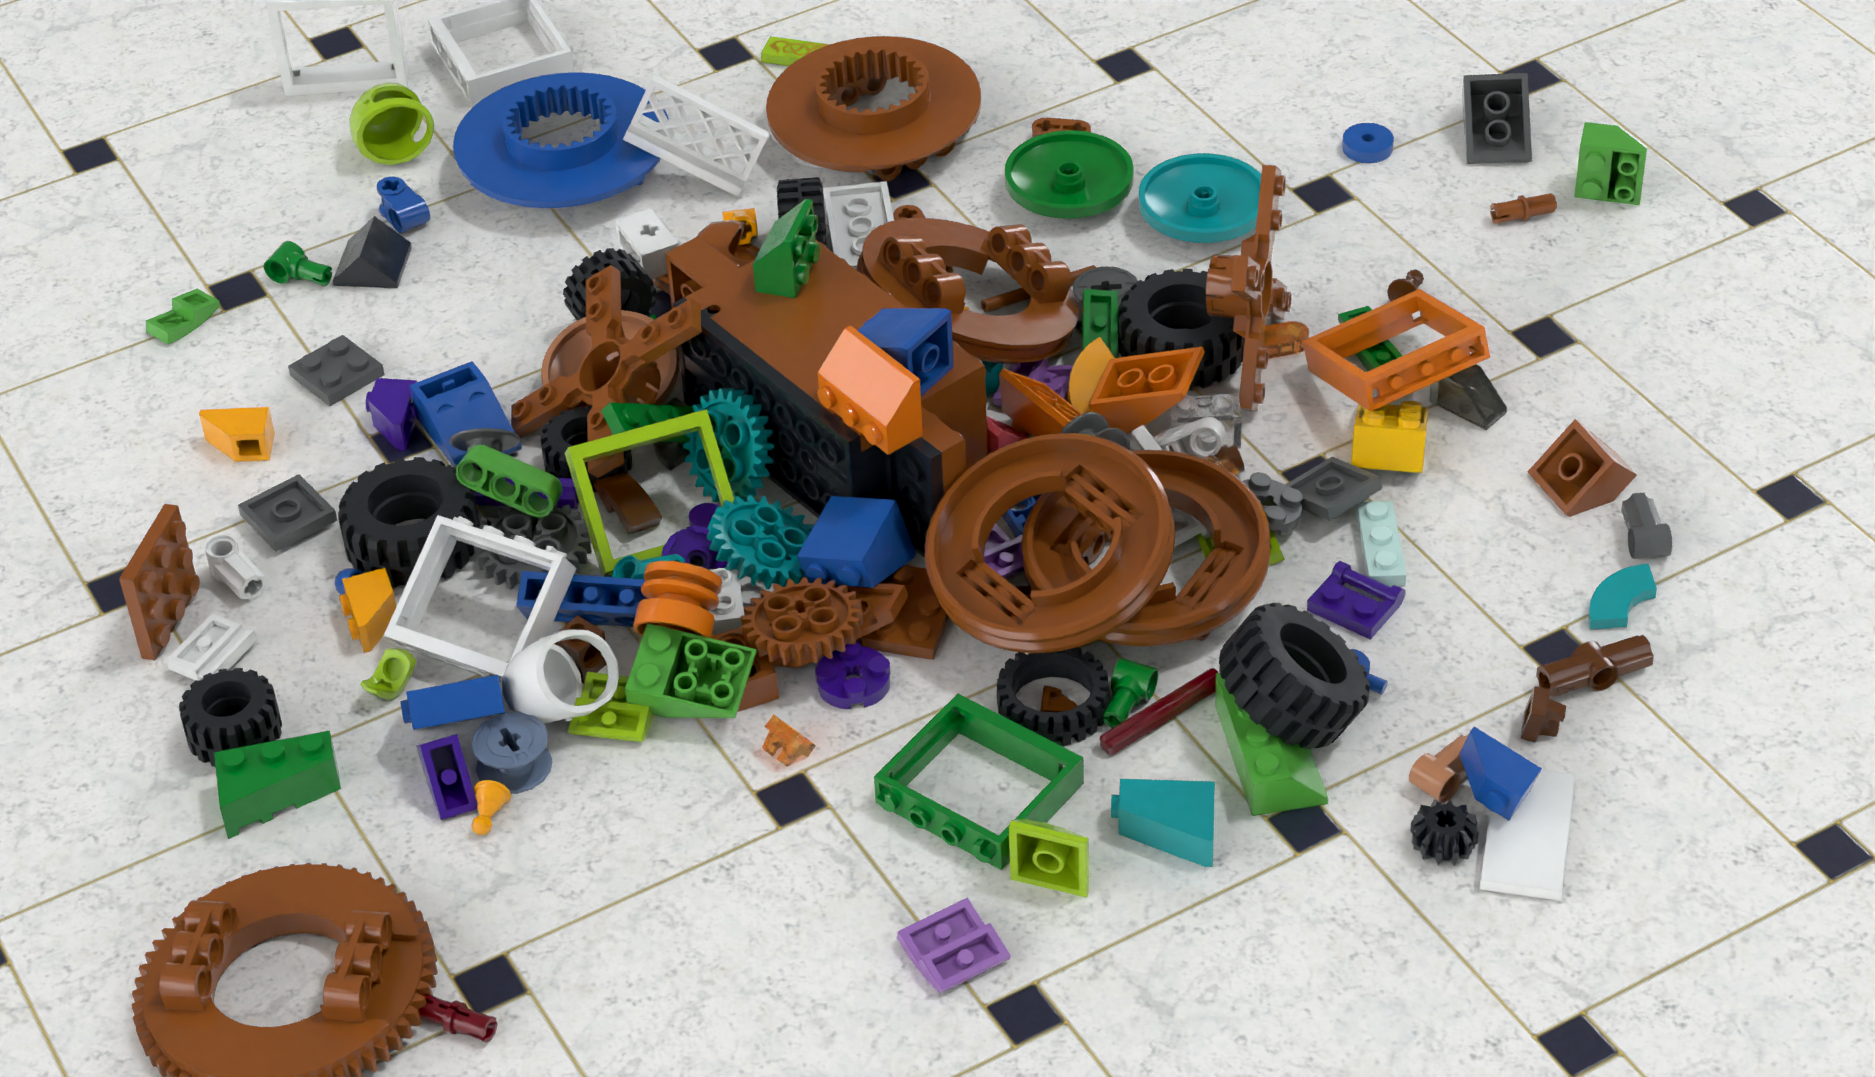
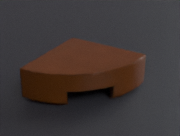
[1040,685,1077,713]

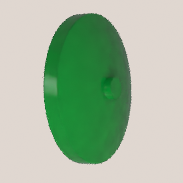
[1005,130,1134,219]

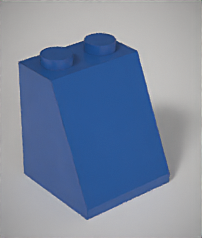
[857,308,954,397]
[797,496,916,588]

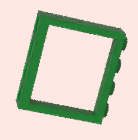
[874,694,1084,870]

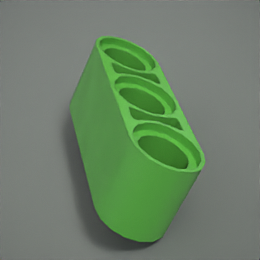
[456,445,563,518]

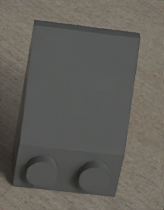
[1462,73,1532,164]

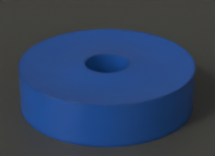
[1342,123,1394,163]

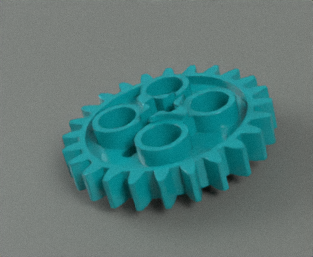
[683,388,774,502]
[707,495,814,590]

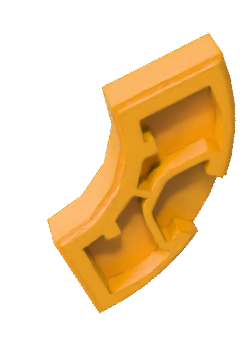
[1067,337,1114,413]

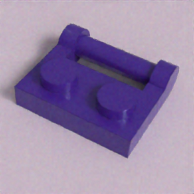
[1307,561,1406,640]

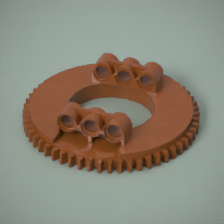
[132,863,438,1077]

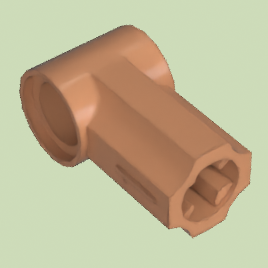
[1408,734,1469,803]

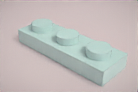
[1356,500,1406,586]

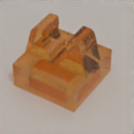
[762,714,816,766]

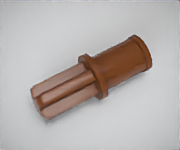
[1490,193,1557,224]

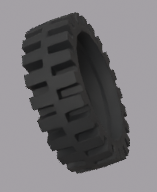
[997,647,1110,746]

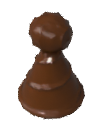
[1387,269,1424,302]

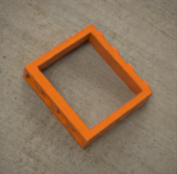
[1302,289,1490,412]

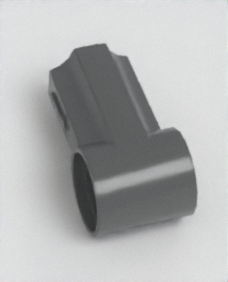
[1621,493,1672,559]

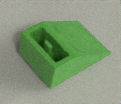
[625,623,757,718]

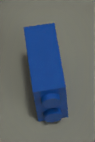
[400,675,505,730]

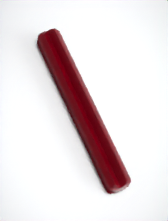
[1100,668,1218,755]

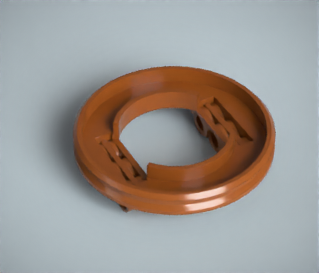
[857,218,1079,364]
[925,433,1175,653]
[1022,450,1270,647]

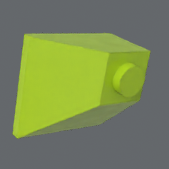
[1009,819,1089,898]

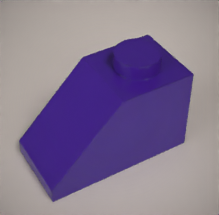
[365,378,417,451]
[416,734,478,820]

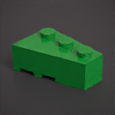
[214,730,341,839]

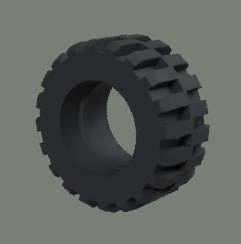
[1118,268,1245,390]
[338,457,480,588]
[1219,603,1370,749]

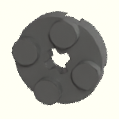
[1243,472,1303,535]

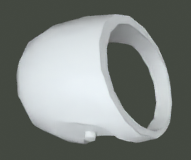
[502,630,619,723]

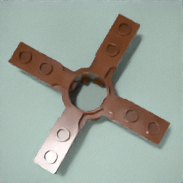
[1206,165,1292,412]
[511,265,701,478]

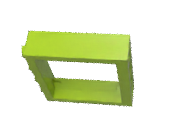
[565,409,734,577]

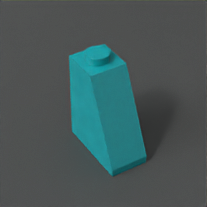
[1111,779,1215,867]

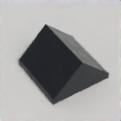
[333,216,412,288]

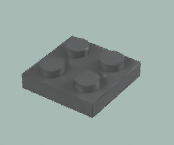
[288,335,385,406]
[1285,457,1382,521]
[238,474,337,552]

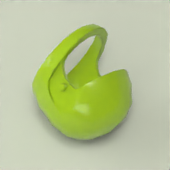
[349,83,434,165]

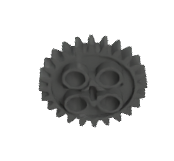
[474,503,592,590]

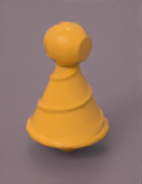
[471,780,511,835]

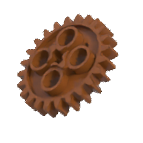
[741,577,864,665]

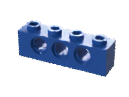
[516,571,647,627]

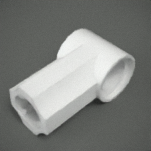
[205,534,267,601]

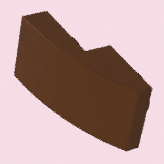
[593,472,662,535]

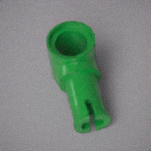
[263,241,332,286]
[1103,658,1159,728]

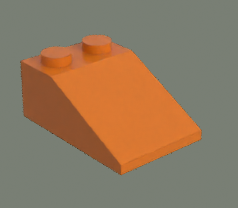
[1089,347,1205,434]

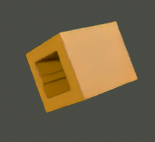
[199,407,275,462]
[339,568,396,653]

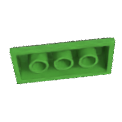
[1215,673,1328,816]

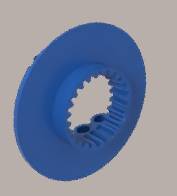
[453,72,669,208]

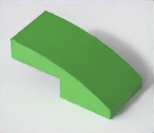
[146,288,219,344]

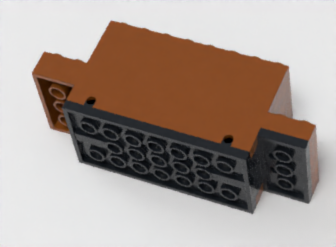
[665,236,989,558]

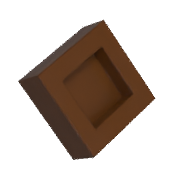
[1520,686,1566,743]

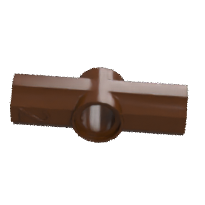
[1536,635,1654,697]

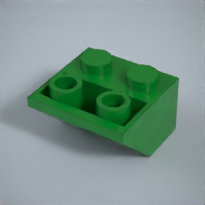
[753,199,820,298]

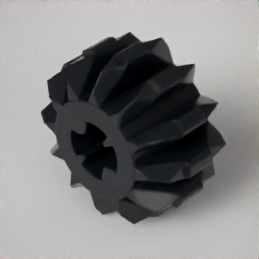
[1410,799,1479,866]

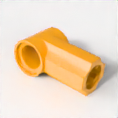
[722,208,758,245]

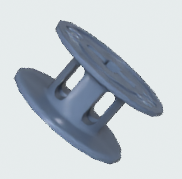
[471,712,552,794]

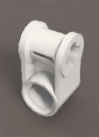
[1154,417,1225,459]

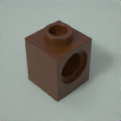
[554,616,607,684]

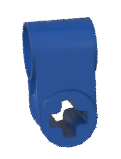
[376,176,430,233]

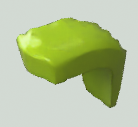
[360,648,417,701]

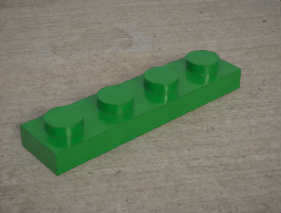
[601,402,694,443]

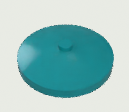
[1139,153,1261,243]

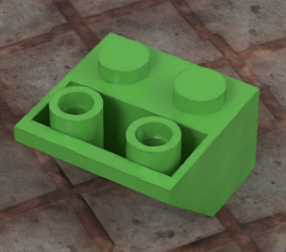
[1574,122,1647,205]

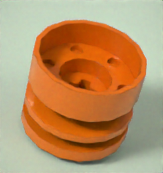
[633,561,723,638]

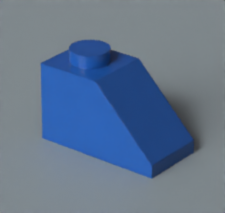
[1459,726,1542,821]

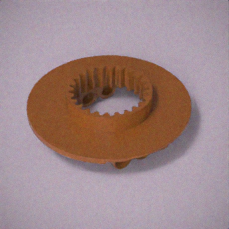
[766,36,981,181]

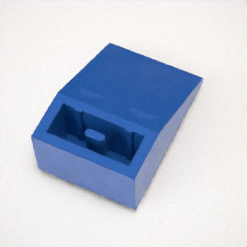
[410,361,522,467]

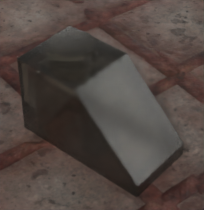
[1429,364,1507,430]

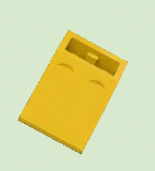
[1351,401,1429,473]

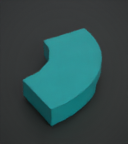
[1588,563,1657,630]

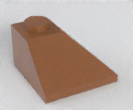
[1527,419,1637,517]

